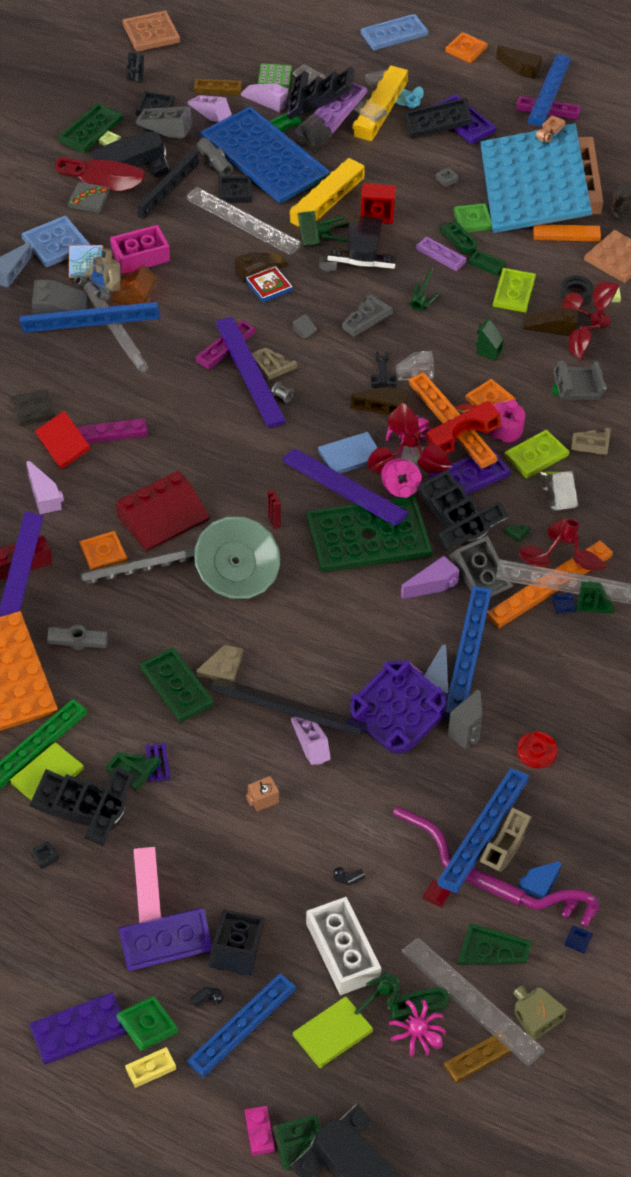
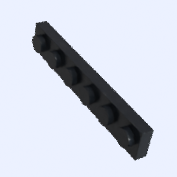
[137,150,199,220]

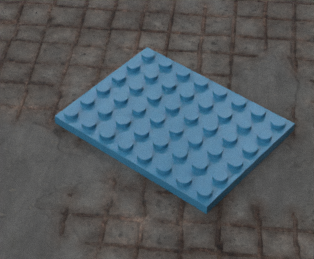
[480,123,592,233]

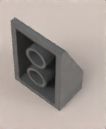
[136,106,193,139]
[32,280,88,315]
[449,536,513,597]

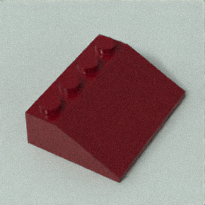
[116,470,210,552]

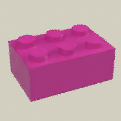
[110,225,170,274]

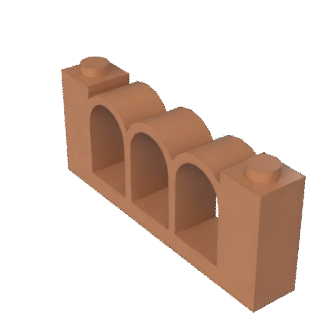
[578,137,603,214]

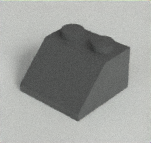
[448,690,482,750]

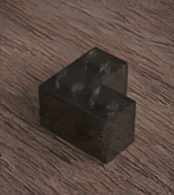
[540,469,578,511]

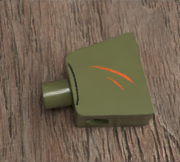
[513,985,567,1042]

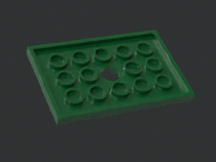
[306,495,432,573]

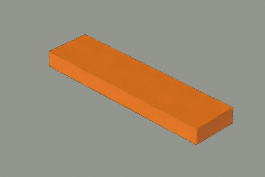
[533,224,601,242]

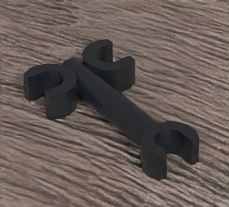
[371,351,396,389]

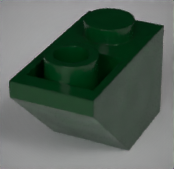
[475,319,504,361]

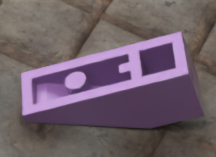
[401,556,459,599]

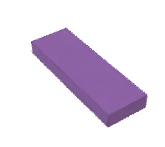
[416,236,467,271]

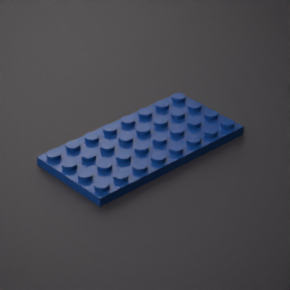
[200,106,331,204]

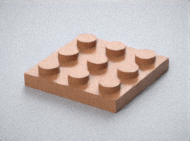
[123,11,180,52]
[584,230,631,283]

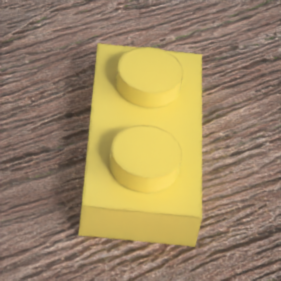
[125,1047,176,1088]

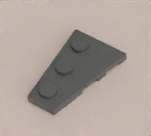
[342,294,393,336]

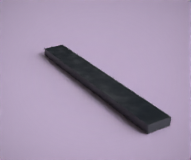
[211,678,367,736]

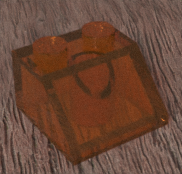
[112,265,158,305]

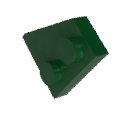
[577,581,614,614]
[105,752,162,792]
[273,1114,321,1170]

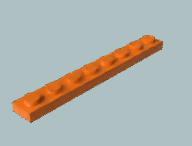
[408,372,497,469]
[486,540,613,629]

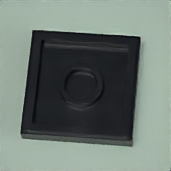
[136,91,175,116]
[219,176,252,203]

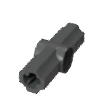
[197,137,233,177]
[47,625,109,650]

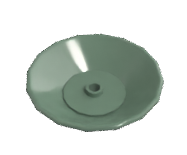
[194,516,280,599]

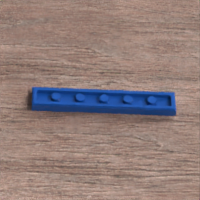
[187,973,296,1078]

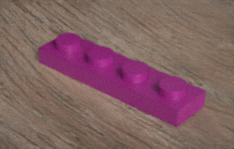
[516,96,581,120]
[196,319,255,370]
[76,418,148,443]

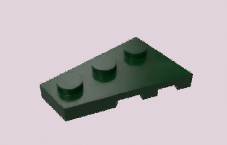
[457,923,532,965]

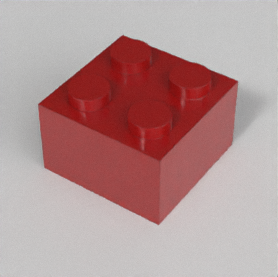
[360,183,396,224]

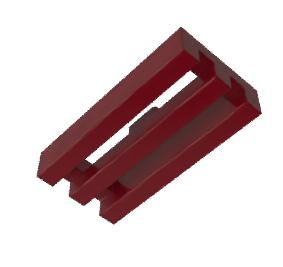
[267,490,281,529]

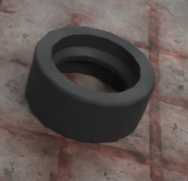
[560,275,594,306]

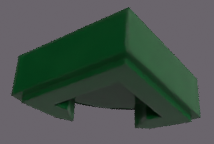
[504,525,531,542]

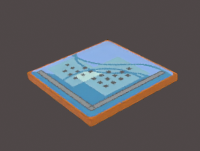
[69,245,103,279]

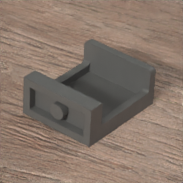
[553,361,607,400]

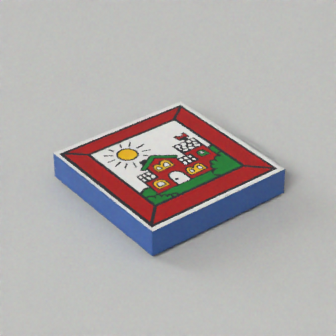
[246,266,292,302]

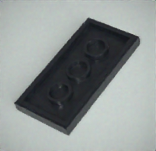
[404,98,473,139]

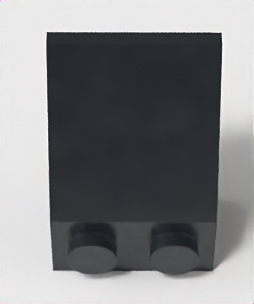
[209,909,265,975]

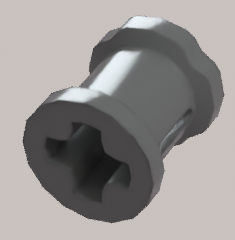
[271,382,294,403]

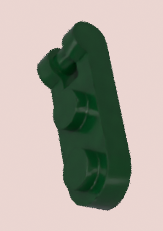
[439,220,477,254]
[386,987,449,1022]

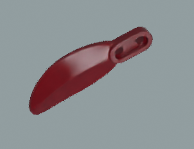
[55,157,145,192]

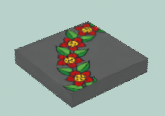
[68,182,110,213]

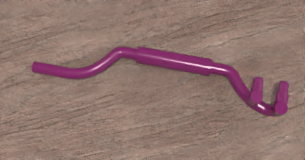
[393,806,600,927]

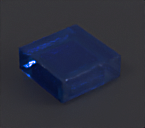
[552,592,576,614]
[564,925,593,954]

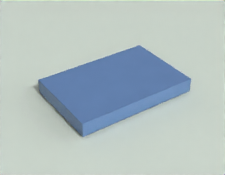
[318,432,377,474]

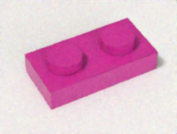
[245,1106,275,1156]

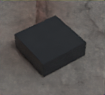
[30,841,59,869]

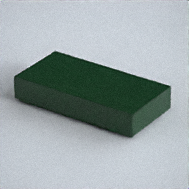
[297,211,320,247]
[468,250,506,276]

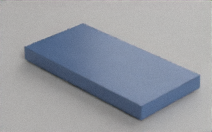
[361,14,429,50]

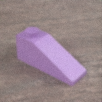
[241,83,289,112]
[188,95,232,122]
[26,461,64,514]
[291,717,331,765]

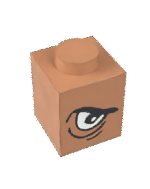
[246,776,279,812]

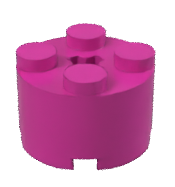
[488,400,525,443]
[381,458,422,498]

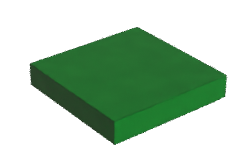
[117,996,178,1051]

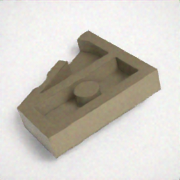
[251,348,297,380]
[571,428,611,455]
[196,645,243,682]

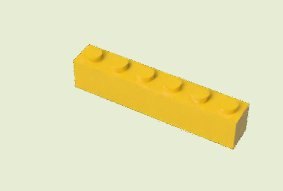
[353,65,408,142]
[290,158,365,227]

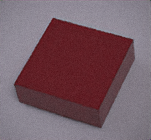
[423,879,452,908]

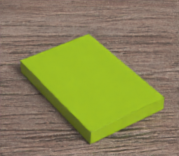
[493,268,536,313]
[504,429,569,479]
[10,742,84,800]
[293,997,373,1068]

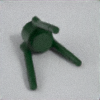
[317,216,349,242]
[409,268,440,311]
[354,971,401,1015]

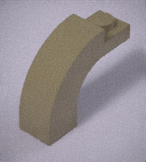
[480,808,532,872]

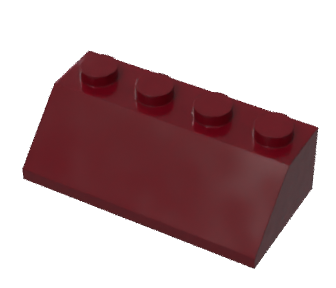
[0,534,52,580]

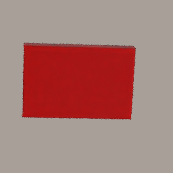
[35,411,91,469]

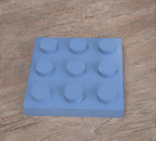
[21,215,90,268]

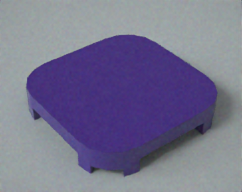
[350,659,447,754]

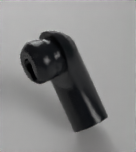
[333,867,365,885]
[190,987,224,1007]

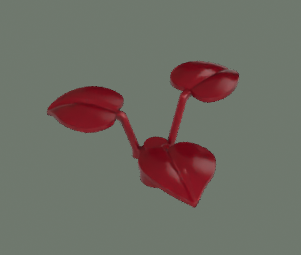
[561,282,620,360]
[367,402,452,475]
[518,519,607,570]

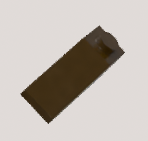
[496,45,542,79]
[235,252,288,283]
[523,308,579,337]
[350,387,408,416]

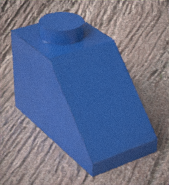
[518,862,562,899]

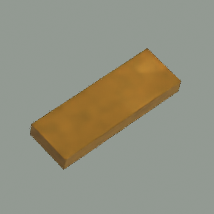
[194,79,242,95]
[443,1032,512,1084]

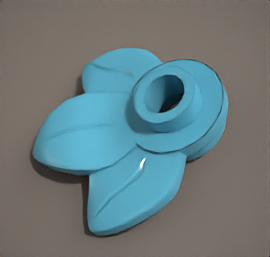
[395,86,424,108]

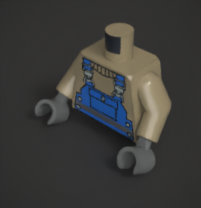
[74,249,121,301]

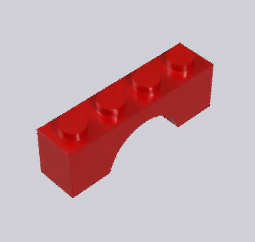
[426,400,501,454]

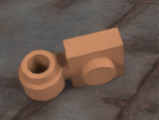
[536,116,565,143]

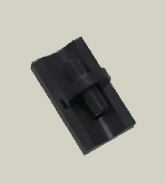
[126,51,144,83]

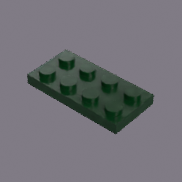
[58,103,123,153]
[139,647,214,723]

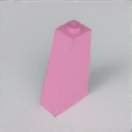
[134,847,161,922]

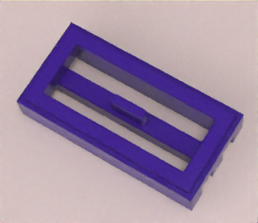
[145,742,170,782]

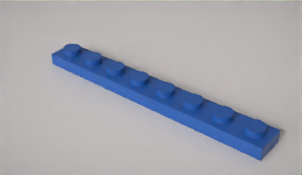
[528,54,571,126]
[20,302,160,333]
[444,586,492,717]
[438,768,529,893]

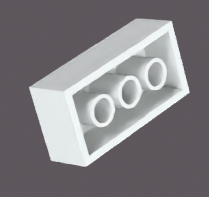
[306,897,381,995]

